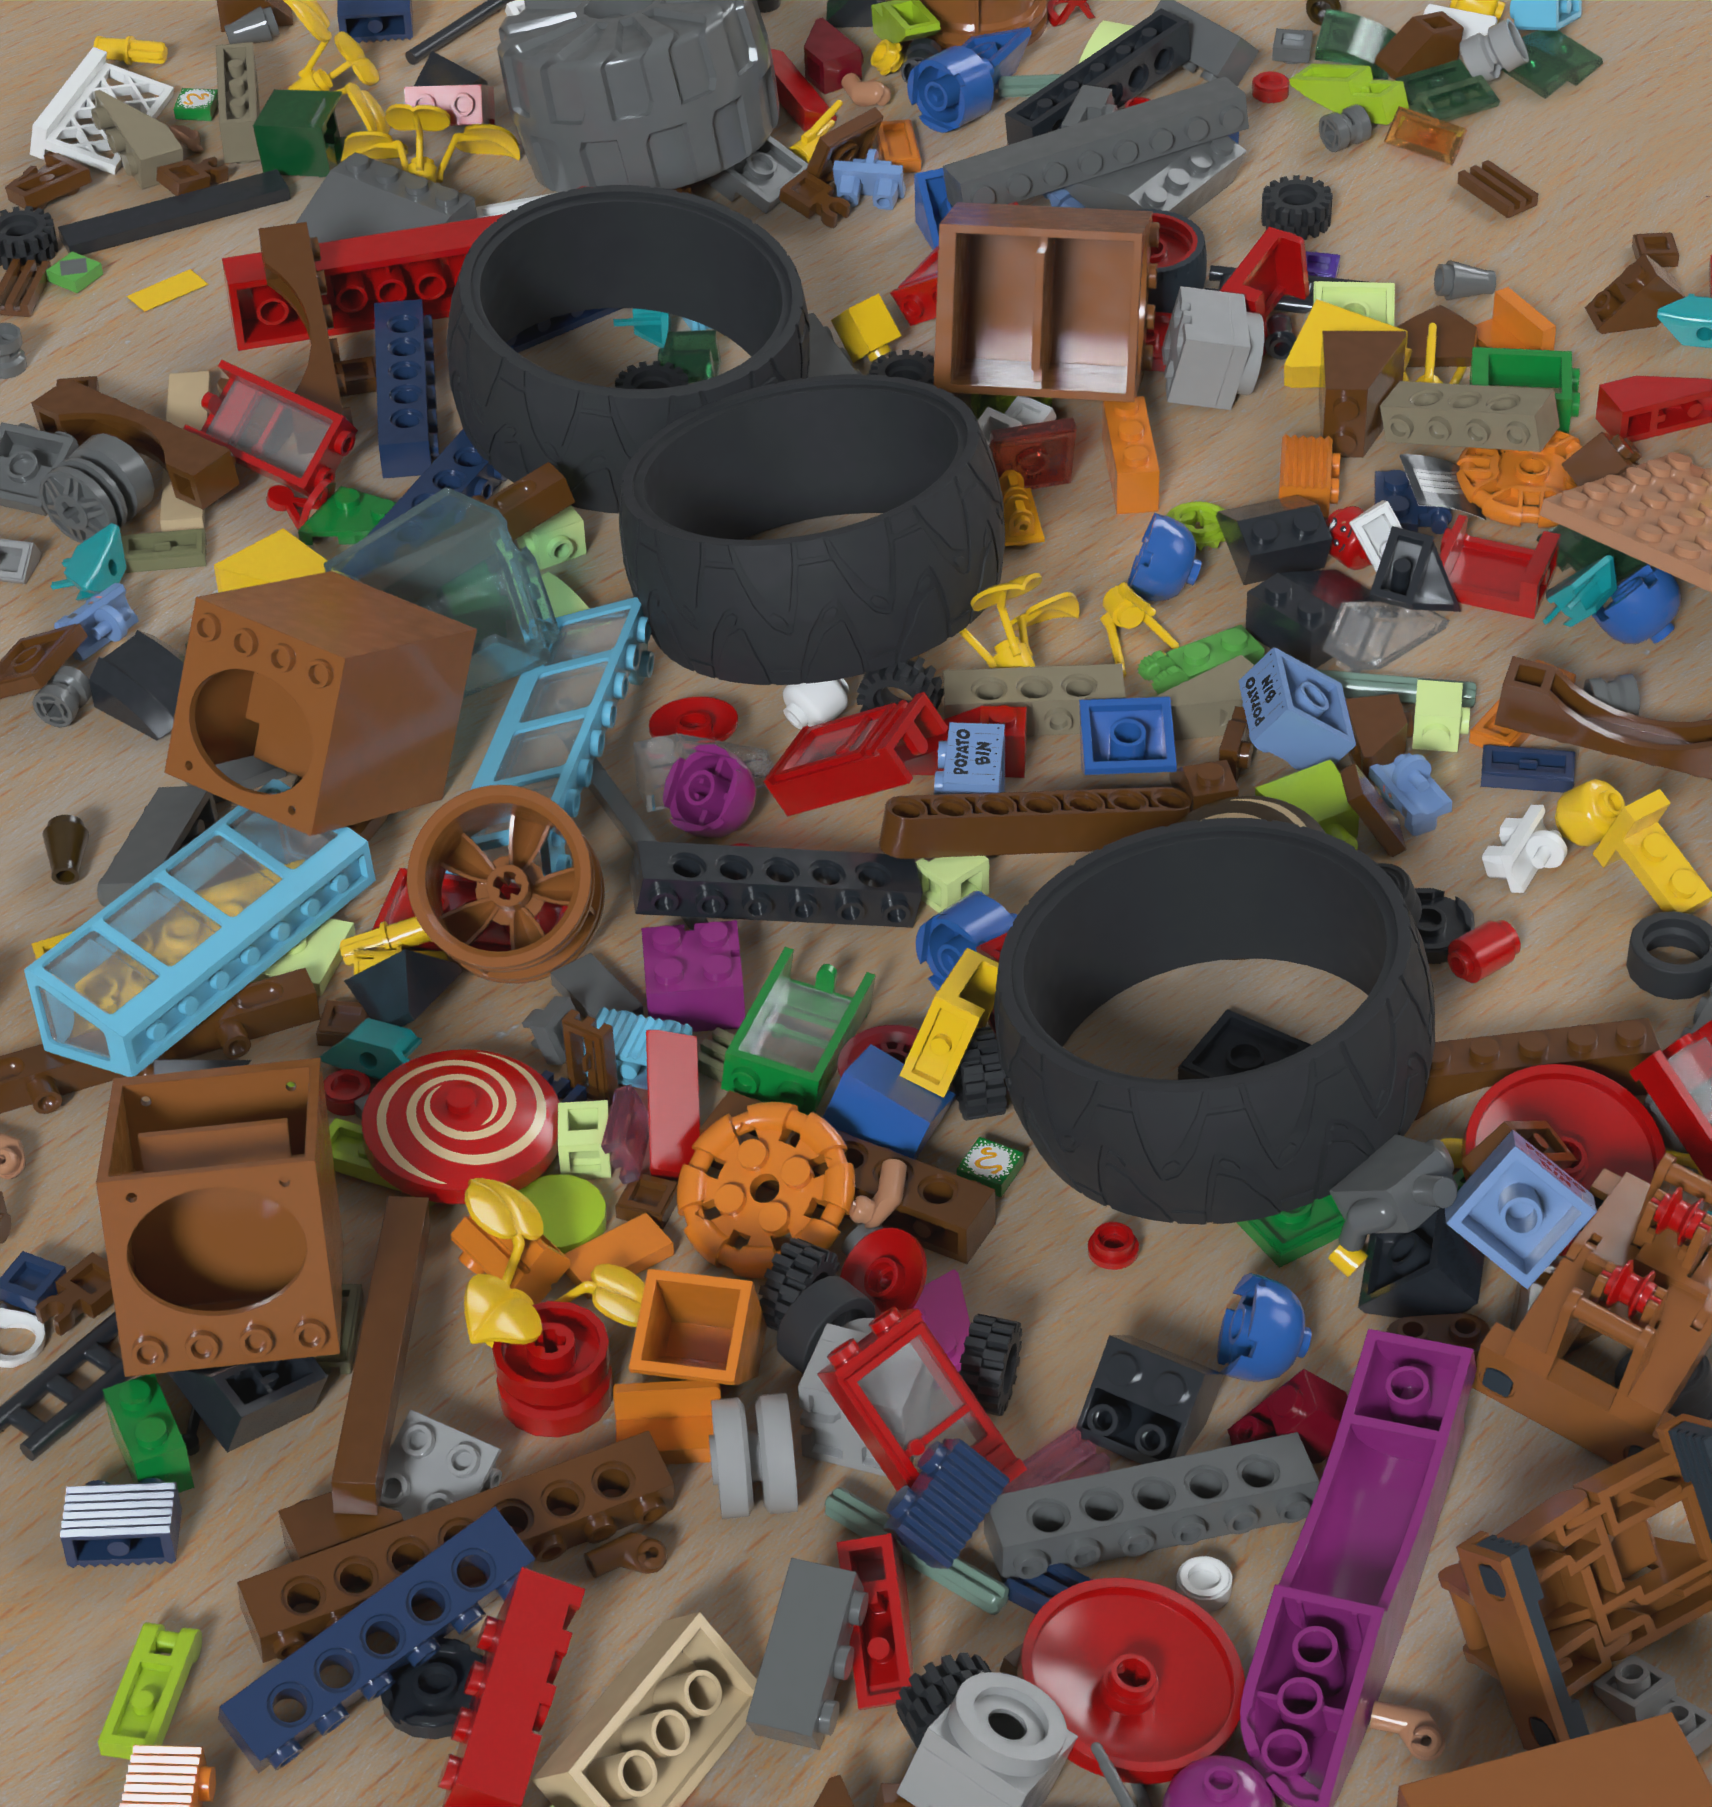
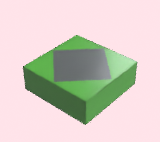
[46,252,103,293]

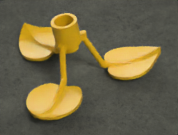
[283,0,391,134]
[341,104,520,183]
[959,573,1079,668]
[464,1178,645,1348]

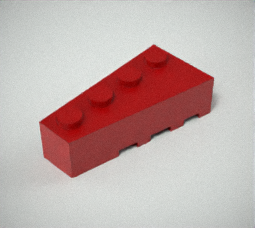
[438,1567,586,1807]

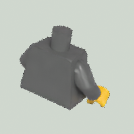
[1328,1135,1458,1278]

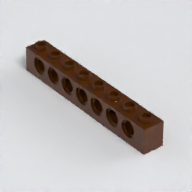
[237,1431,674,1663]

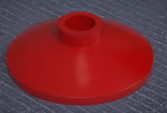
[649,696,739,751]
[840,1228,927,1318]

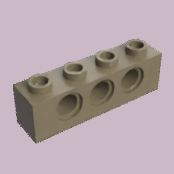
[216,42,260,164]
[1380,381,1560,452]
[943,664,1126,736]

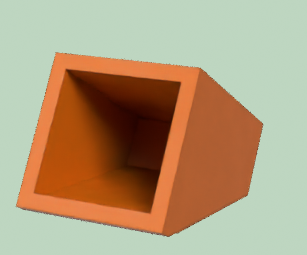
[628,1269,767,1386]

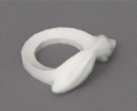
[0,1303,46,1368]

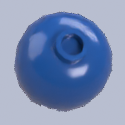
[1127,513,1202,602]
[1592,564,1682,644]
[1217,1273,1312,1382]

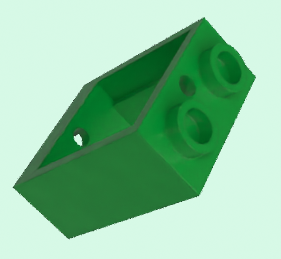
[1469,347,1580,434]

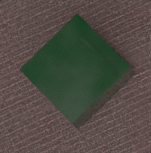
[253,89,346,178]

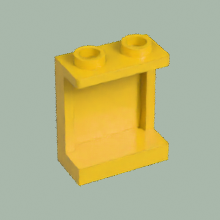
[899,948,999,1098]

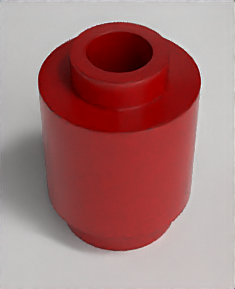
[1448,920,1521,983]

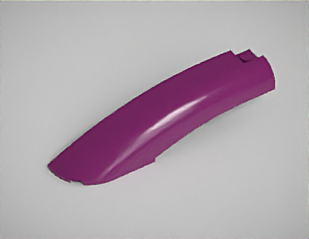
[1240,1329,1477,1807]

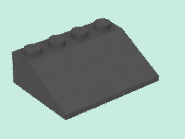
[1064,136,1247,218]
[296,152,477,243]

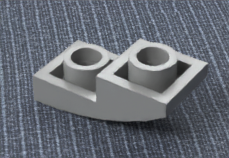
[1593,1654,1712,1756]

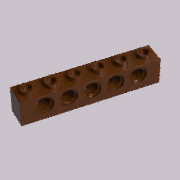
[699,1090,996,1264]

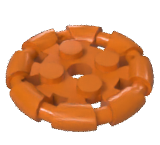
[1456,430,1583,528]
[677,1102,855,1279]

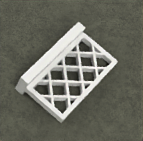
[30,47,174,175]

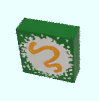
[174,88,218,121]
[956,1137,1024,1197]

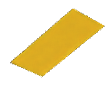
[126,269,209,312]

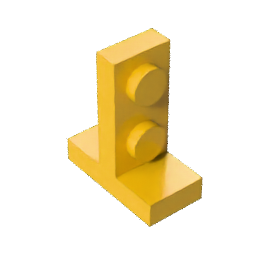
[1592,789,1712,914]

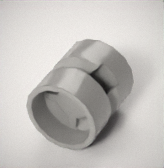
[1460,18,1529,86]

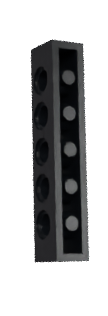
[1005,8,1190,145]
[629,840,923,928]

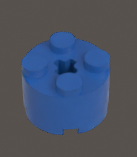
[907,46,994,133]
[916,891,1017,991]

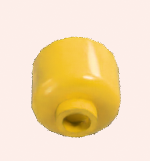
[1555,779,1625,847]

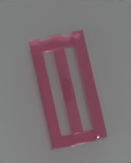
[601,1084,649,1185]
[1001,1427,1110,1494]

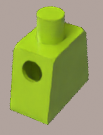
[1255,760,1359,851]

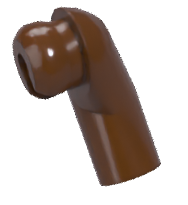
[584,1532,667,1578]

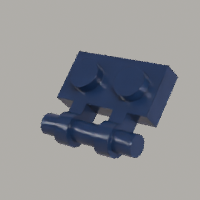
[1374,470,1452,535]

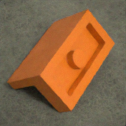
[1475,287,1556,351]
[613,1380,721,1465]

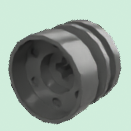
[39,433,155,543]

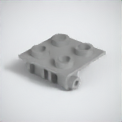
[379,1409,502,1521]

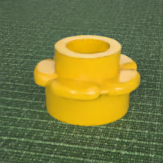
[871,39,904,76]

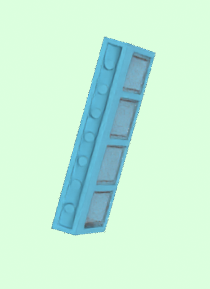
[446,597,654,883]
[24,779,376,1077]

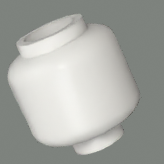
[783,678,849,729]

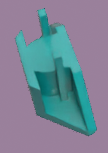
[1657,294,1712,348]
[613,308,671,349]
[51,523,127,601]
[1542,555,1617,627]
[318,1018,422,1080]

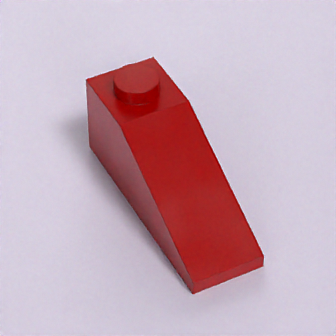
[1595,375,1712,442]
[894,705,1027,778]
[836,1533,914,1710]

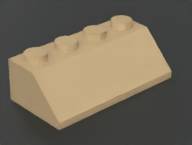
[532,1612,757,1807]

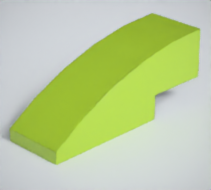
[871,0,941,43]
[1289,64,1409,125]

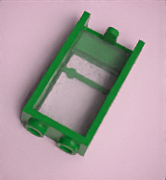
[721,947,876,1115]

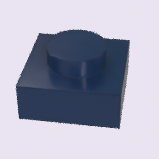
[0,1251,67,1314]

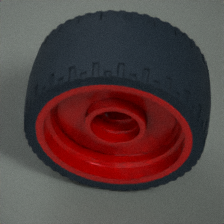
[1134,209,1207,313]

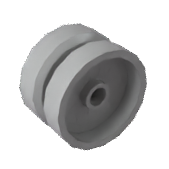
[709,1393,798,1519]

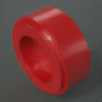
[1252,71,1290,103]
[323,1069,371,1116]

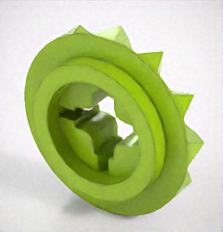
[1166,501,1226,551]

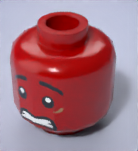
[1325,506,1372,570]

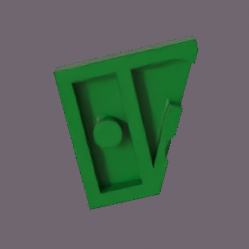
[298,486,397,545]

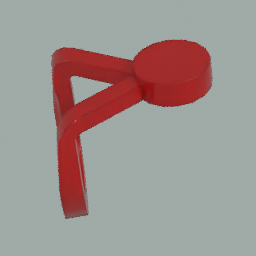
[1047,0,1096,27]
[266,478,336,530]

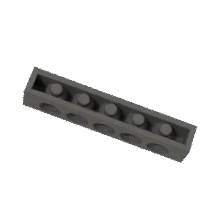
[984,1432,1319,1583]

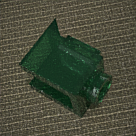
[658,330,722,383]

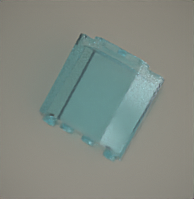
[324,488,560,698]

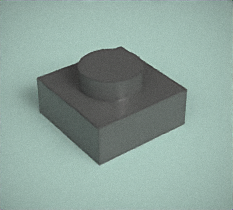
[1272,28,1313,64]

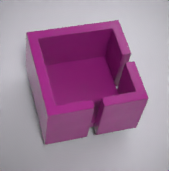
[641,920,745,1032]

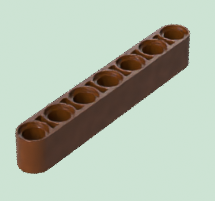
[879,787,1192,859]

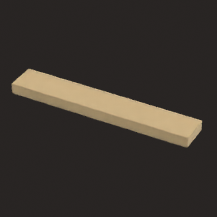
[160,371,211,532]

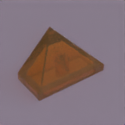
[1384,106,1468,166]

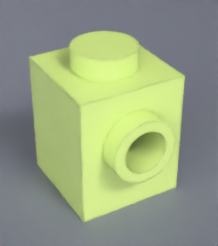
[517,505,586,570]
[1412,680,1470,752]

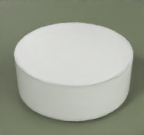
[1176,1556,1232,1612]

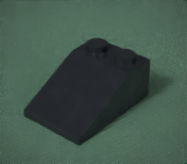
[1246,569,1400,669]

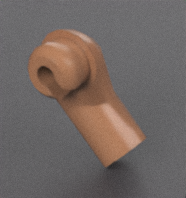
[841,73,891,107]
[0,1133,26,1179]
[849,1159,907,1228]
[1370,1700,1445,1761]

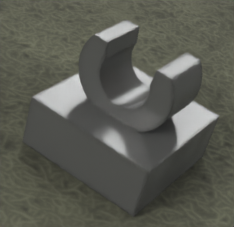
[522,996,584,1065]

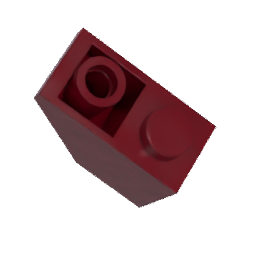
[804,17,864,95]
[1227,1369,1348,1464]

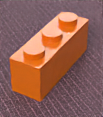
[1102,396,1160,514]

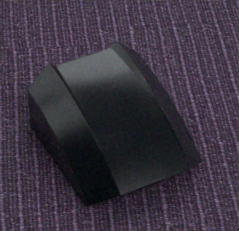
[89,630,185,741]

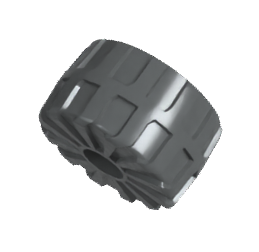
[497,0,780,192]

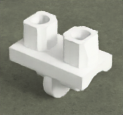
[1482,805,1567,893]

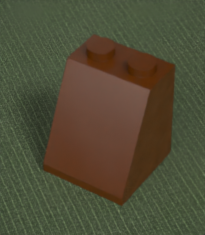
[1319,331,1406,458]

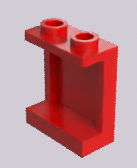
[1220,226,1310,358]
[1439,514,1561,619]

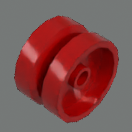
[492,1301,614,1438]

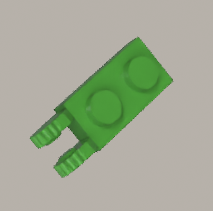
[1137,625,1265,694]

